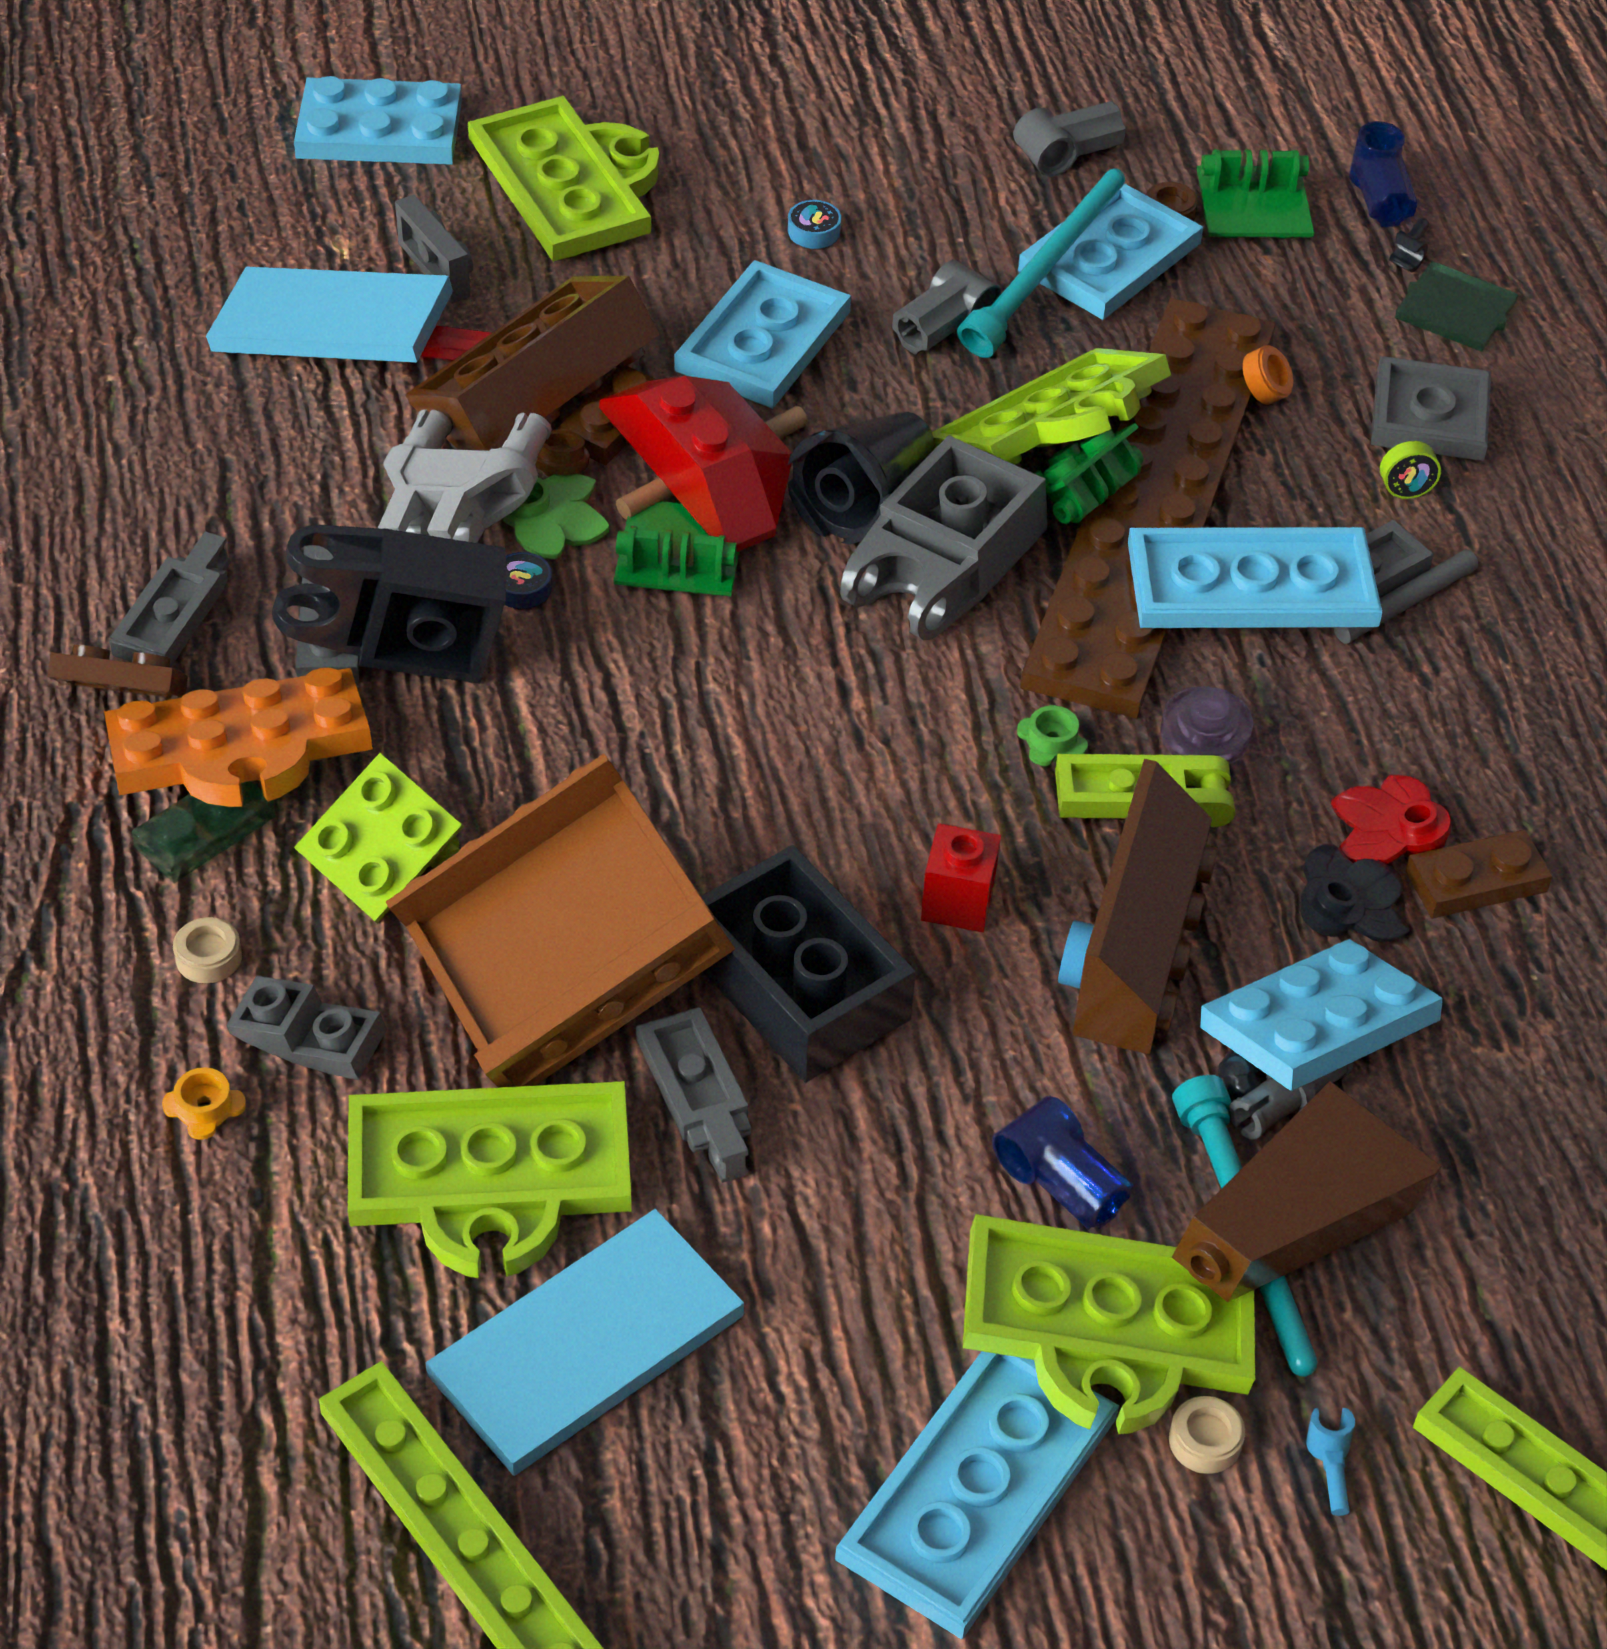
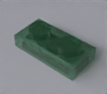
[131,781,276,884]

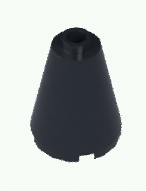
[787,411,935,544]

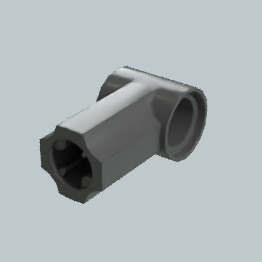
[1013,101,1126,177]
[892,259,1002,355]

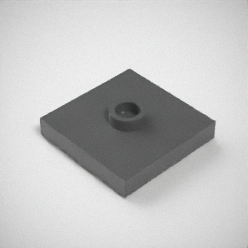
[1371,356,1491,461]

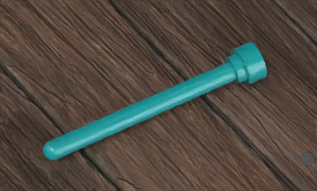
[957,168,1125,358]
[1172,1075,1318,1377]

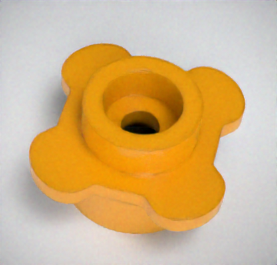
[162,1067,246,1140]

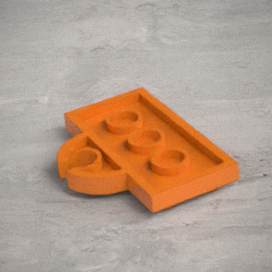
[104,668,373,807]

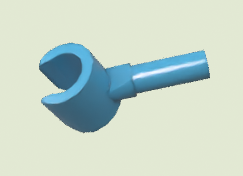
[1306,1408,1355,1516]

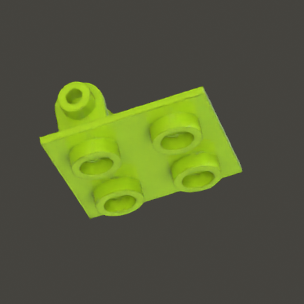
[294,753,464,923]

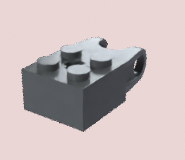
[840,435,1047,640]

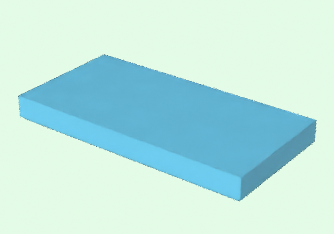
[206,267,453,363]
[1128,527,1383,628]
[426,1209,744,1476]
[835,1351,1119,1640]

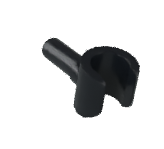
[1389,218,1429,273]

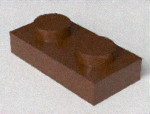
[558,366,658,465]
[47,645,188,699]
[1405,829,1553,919]

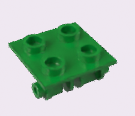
[1197,149,1314,239]
[1033,423,1144,524]
[613,501,740,597]

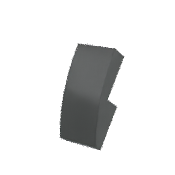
[226,976,387,1080]

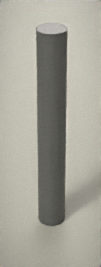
[1334,549,1478,644]

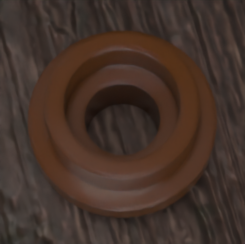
[535,430,590,477]

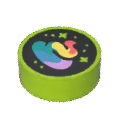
[1380,441,1441,499]

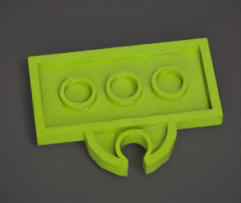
[468,95,659,262]
[932,348,1171,465]
[348,1081,632,1278]
[963,1214,1255,1435]

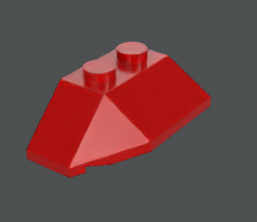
[599,376,792,552]

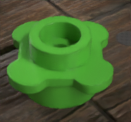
[1017,705,1088,766]

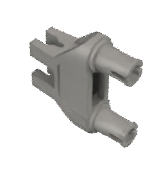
[378,409,552,543]

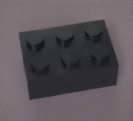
[701,845,916,1083]

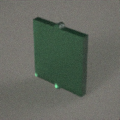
[1395,261,1518,352]

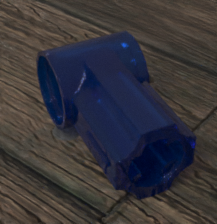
[1349,121,1417,227]
[992,1095,1133,1230]

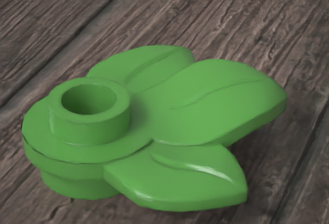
[502,474,609,559]

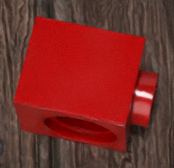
[920,823,1001,933]

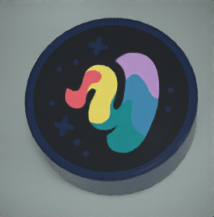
[505,552,552,609]

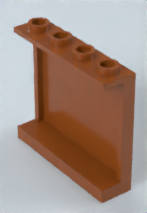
[386,753,736,1088]

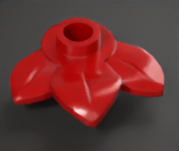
[1331,774,1452,864]

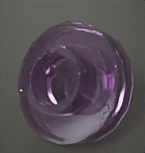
[1160,686,1254,764]

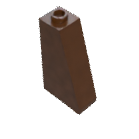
[1172,1081,1442,1302]

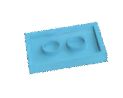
[294,76,462,165]
[1018,183,1203,320]
[674,260,851,409]
[1200,939,1443,1091]

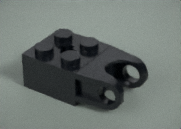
[272,525,506,684]

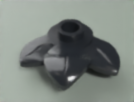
[1300,844,1410,942]

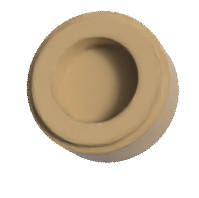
[173,917,242,983]
[1169,1396,1245,1474]

